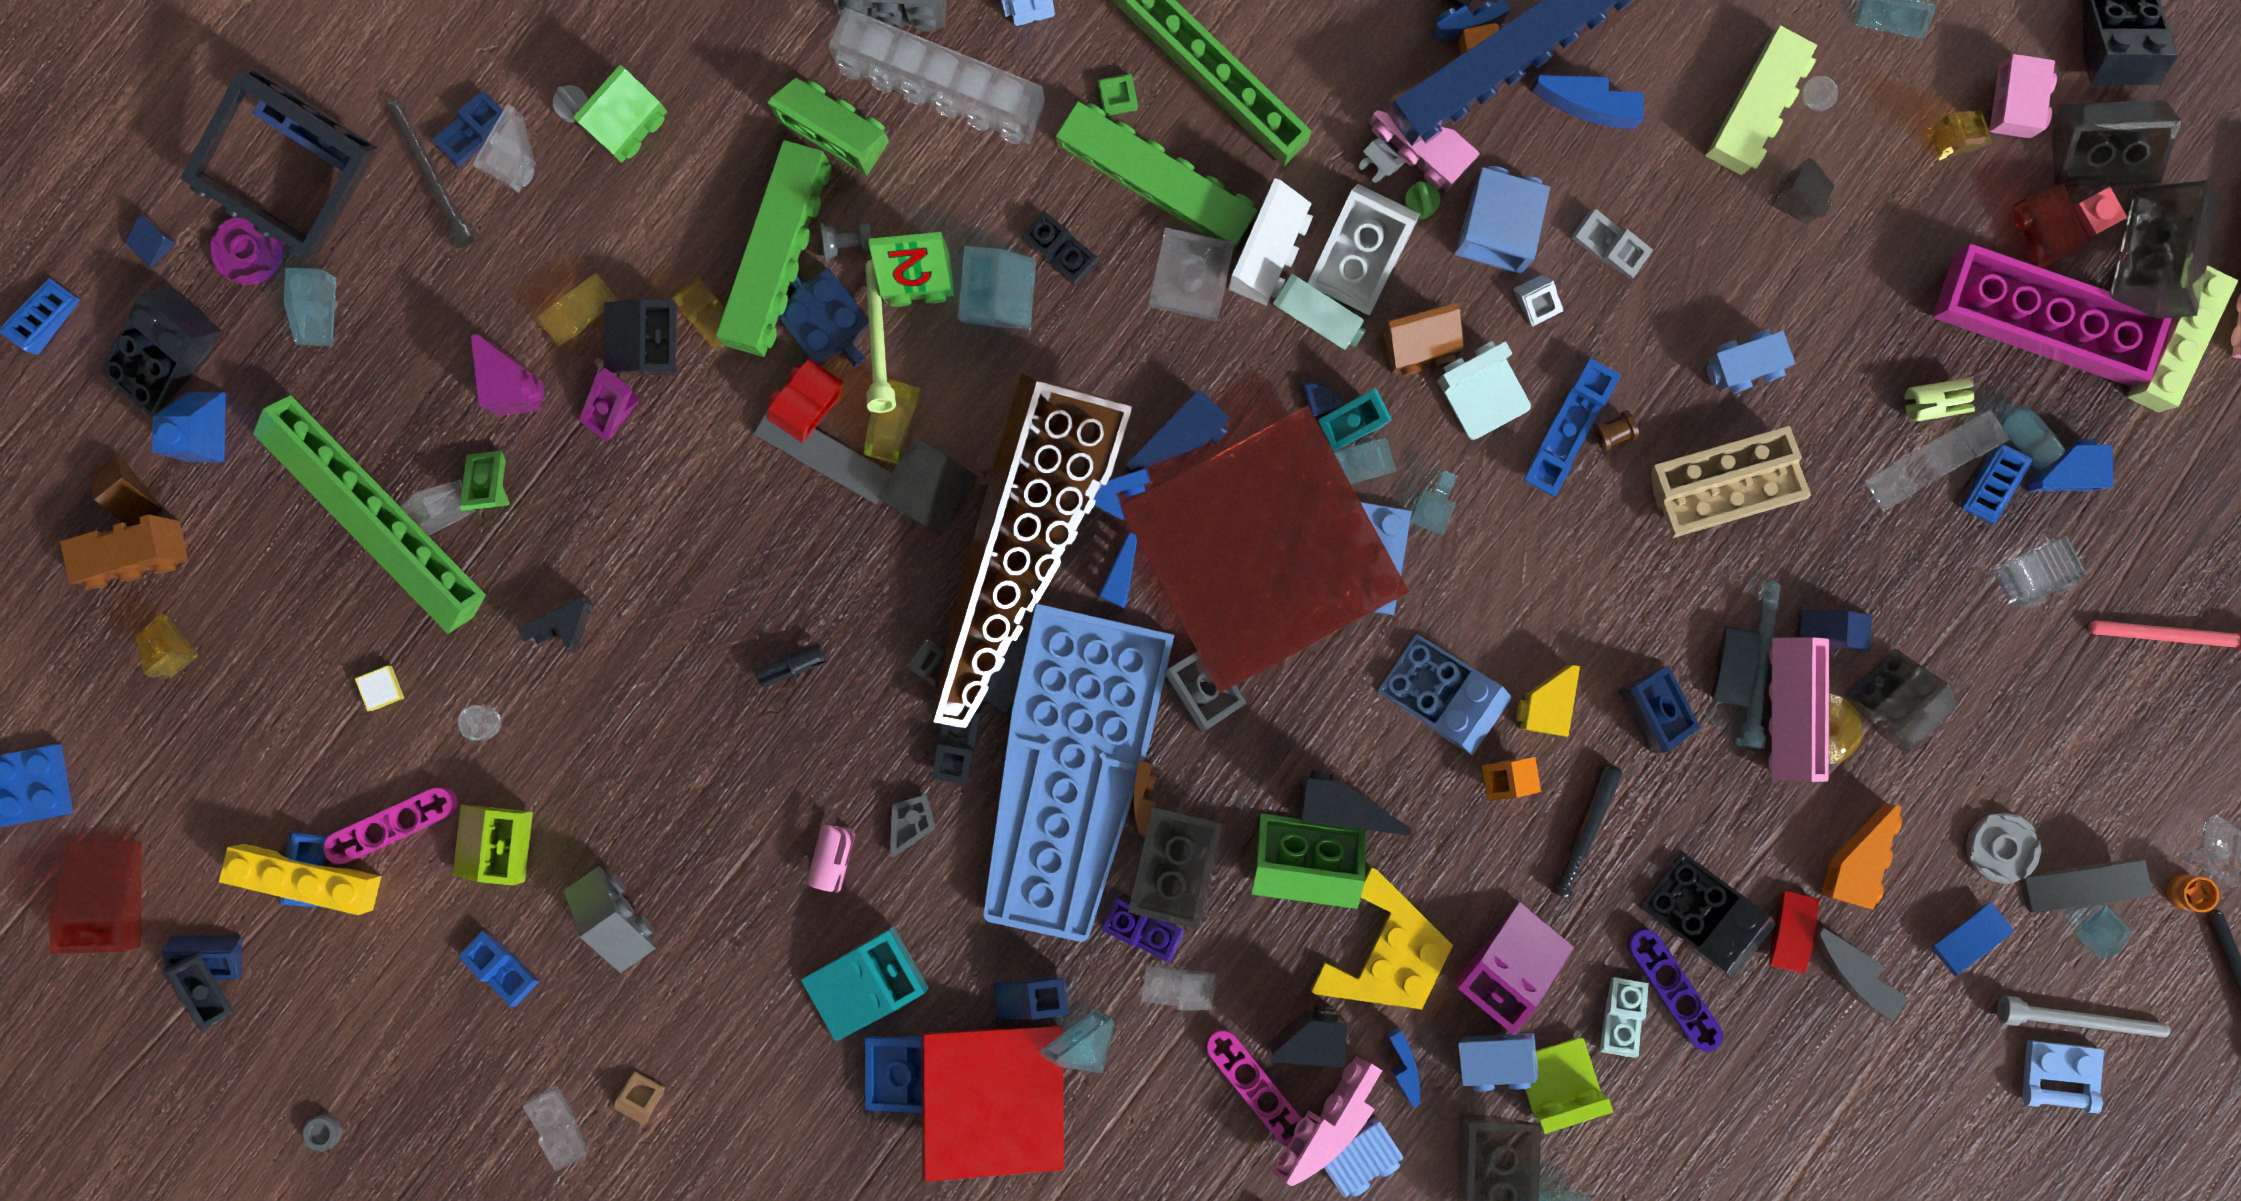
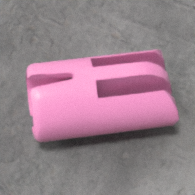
[806,825,855,892]

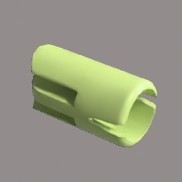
[1905,377,1975,421]

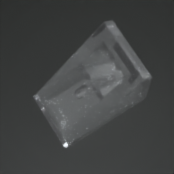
[401,480,476,536]

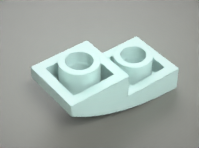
[1600,977,1649,1058]

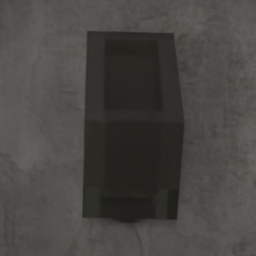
[1771,158,1835,225]

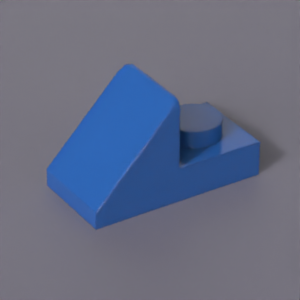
[1093,469,1151,520]

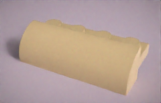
[1651,426,1811,538]

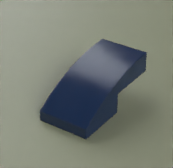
[432,90,508,169]

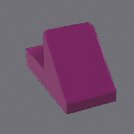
[579,368,639,441]

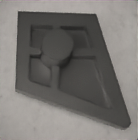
[890,794,936,858]

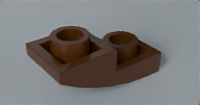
[1134,760,1161,837]

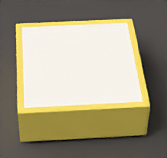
[355,665,404,711]

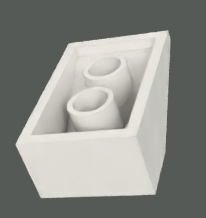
[1308,184,1420,315]

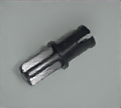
[755,643,827,687]

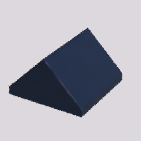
[1619,665,1701,753]

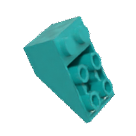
[801,926,929,1042]

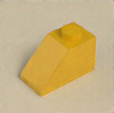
[1516,665,1580,737]

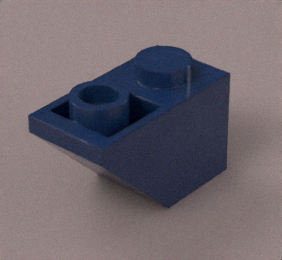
[994,974,1069,1019]

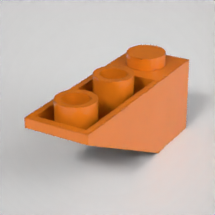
[1821,803,1902,910]

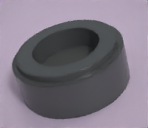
[302,1114,342,1152]

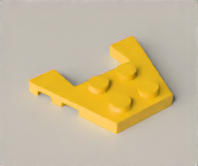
[1310,867,1453,1009]

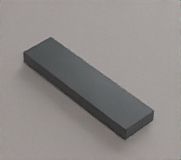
[754,410,893,504]

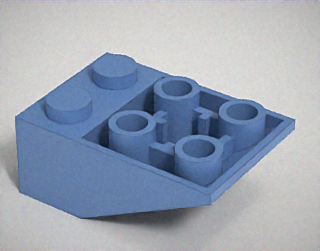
[1377,634,1512,756]

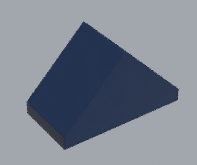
[1798,610,1872,650]

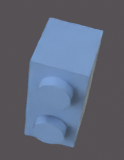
[1458,1033,1539,1091]

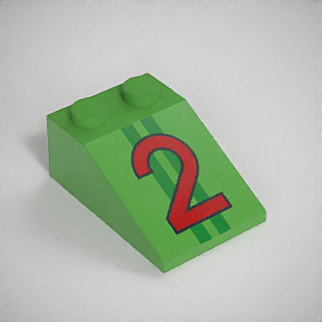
[869,232,954,307]

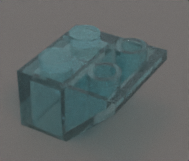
[958,246,1037,329]

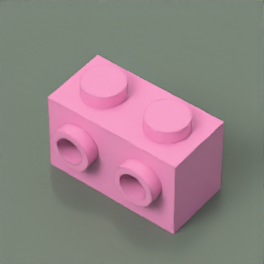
[1990,54,2057,138]

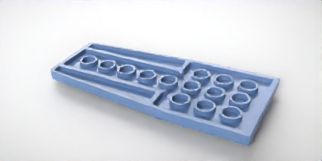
[984,604,1174,942]

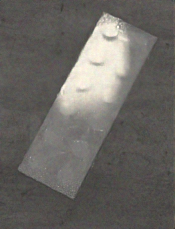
[828,7,1045,144]

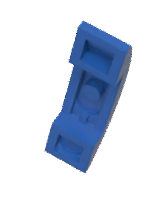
[1523,358,1621,497]

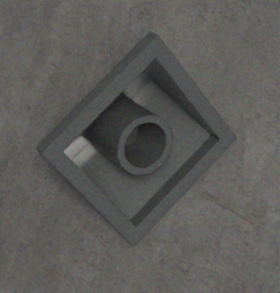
[1164,644,1247,732]

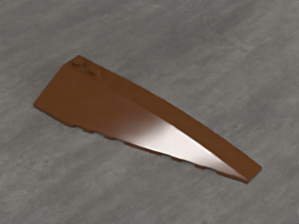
[931,373,1132,728]

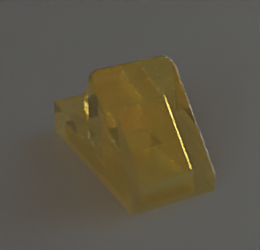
[672,276,725,352]

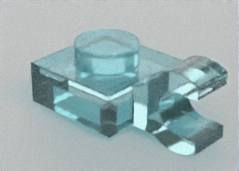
[1410,470,1457,536]

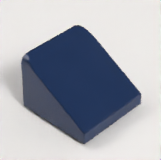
[125,215,176,268]

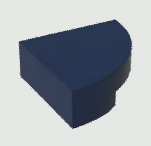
[1301,382,1345,418]

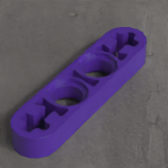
[1627,928,1723,1052]

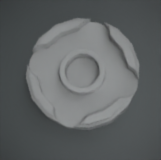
[1966,812,2041,884]

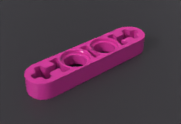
[323,787,458,864]
[1207,1028,1302,1146]

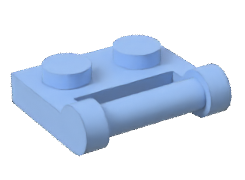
[2022,1040,2104,1113]

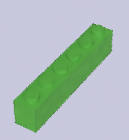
[1056,101,1258,253]
[716,140,832,357]

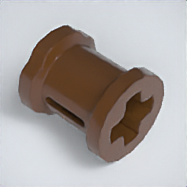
[1593,410,1639,452]

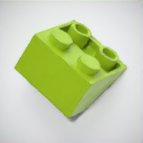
[453,805,533,885]

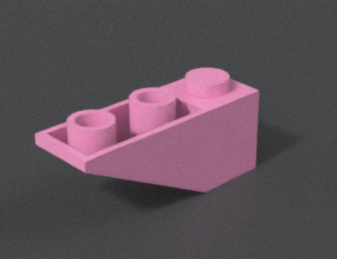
[1369,110,1480,192]

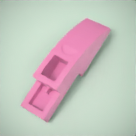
[1272,1056,1382,1186]

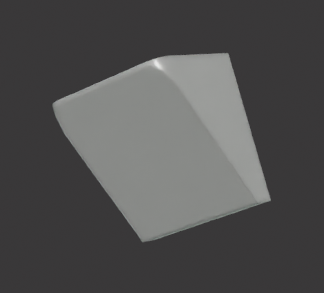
[1514,275,1563,327]

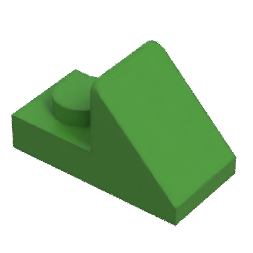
[460,451,510,511]

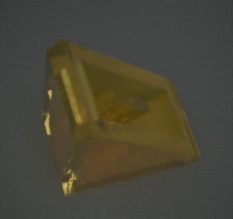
[1929,111,1993,161]
[136,614,199,678]

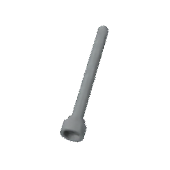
[1997,995,2171,1037]

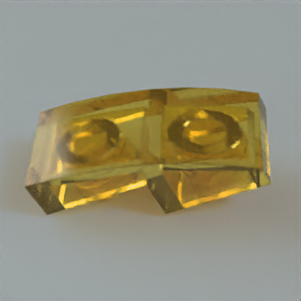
[537,273,619,346]

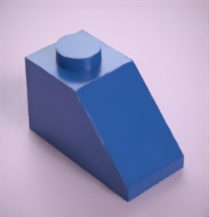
[2028,439,2114,492]

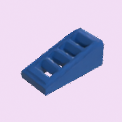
[0,278,80,355]
[1961,444,2032,524]
[1099,532,1137,609]

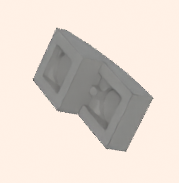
[1570,208,1653,279]

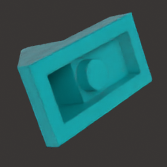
[1318,388,1392,451]

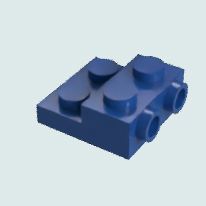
[865,1035,922,1114]

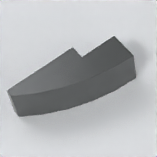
[2023,858,2153,913]
[1814,926,1908,1022]

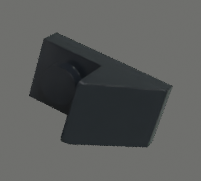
[518,597,593,652]

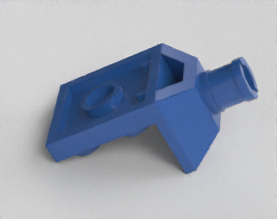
[0,744,73,828]

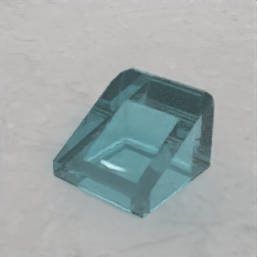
[2077,905,2132,959]

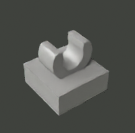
[1359,137,1405,183]

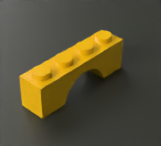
[219,844,381,915]

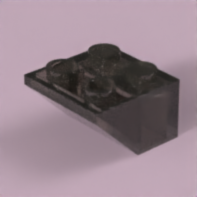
[1845,648,1958,754]

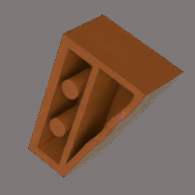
[60,515,188,589]

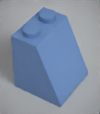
[1454,166,1550,274]

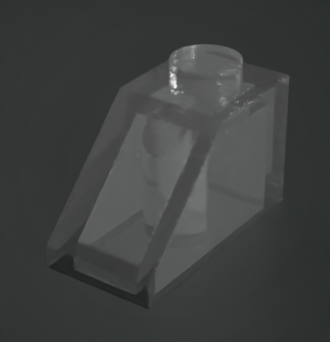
[472,104,536,193]

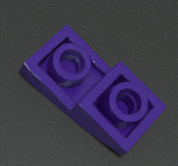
[1102,898,1185,962]

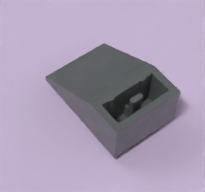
[833,0,947,32]

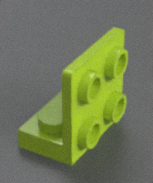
[1525,1037,1613,1134]

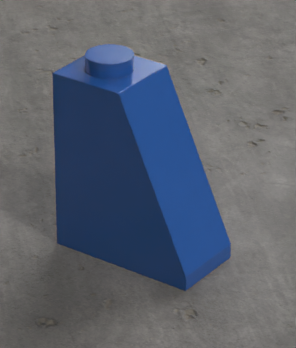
[152,392,226,462]

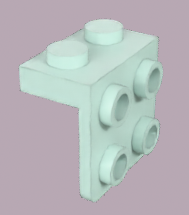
[1437,341,1531,440]

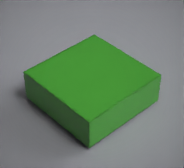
[1097,73,1138,117]

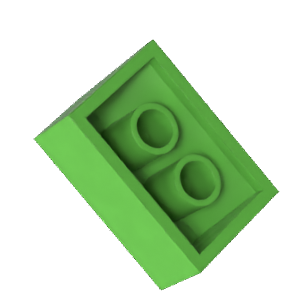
[768,78,889,176]
[1252,813,1366,909]

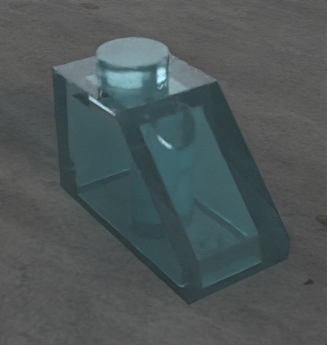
[283,268,336,346]

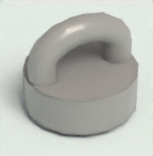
[553,85,589,123]

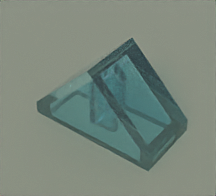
[1040,1009,1115,1073]

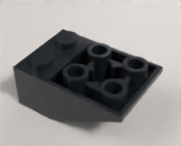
[2082,0,2178,85]
[100,286,222,417]
[1640,852,1776,981]

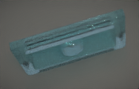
[1856,0,1937,39]

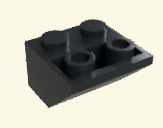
[603,299,677,376]

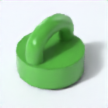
[1404,181,1440,219]

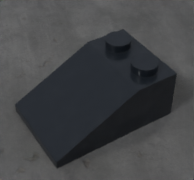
[1296,770,1411,836]

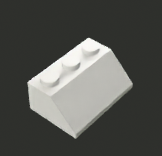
[1229,178,1313,306]

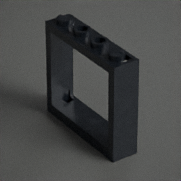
[180,67,378,258]

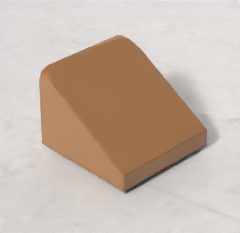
[614,1071,665,1125]

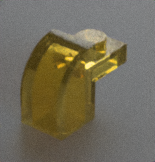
[864,379,921,464]

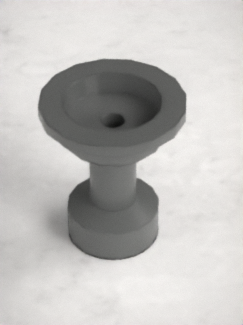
[820,221,872,264]

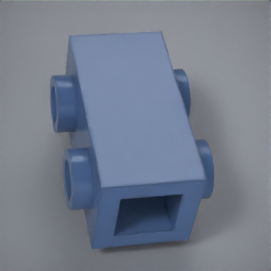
[1707,329,1795,394]

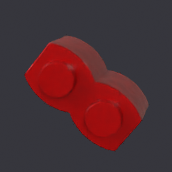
[766,359,844,443]

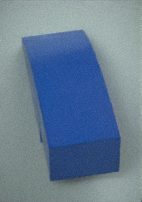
[1532,75,1644,129]

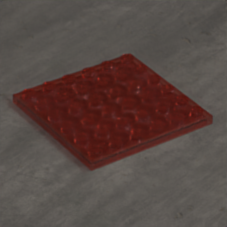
[1121,405,1409,693]

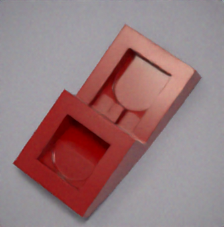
[1769,891,1819,974]

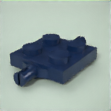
[778,268,869,368]

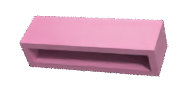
[1769,638,1829,782]

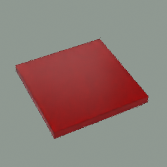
[921,1025,1064,1182]

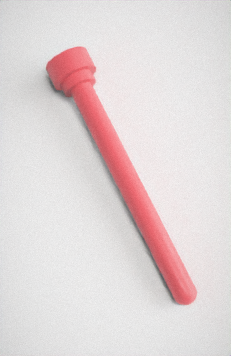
[2088,620,2241,651]

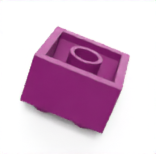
[471,335,545,416]

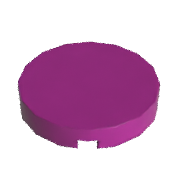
[210,216,283,285]

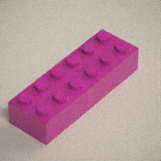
[1932,244,2173,387]

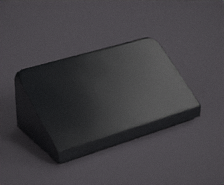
[163,952,235,1032]

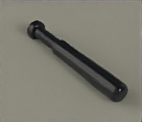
[1551,764,1623,900]

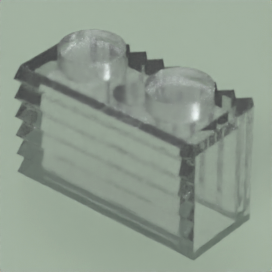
[1993,536,2086,610]

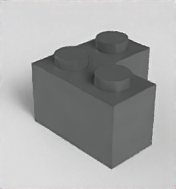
[564,866,656,973]

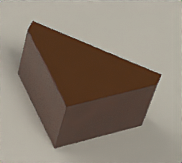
[89,454,163,526]

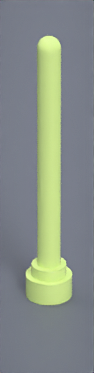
[865,260,896,413]

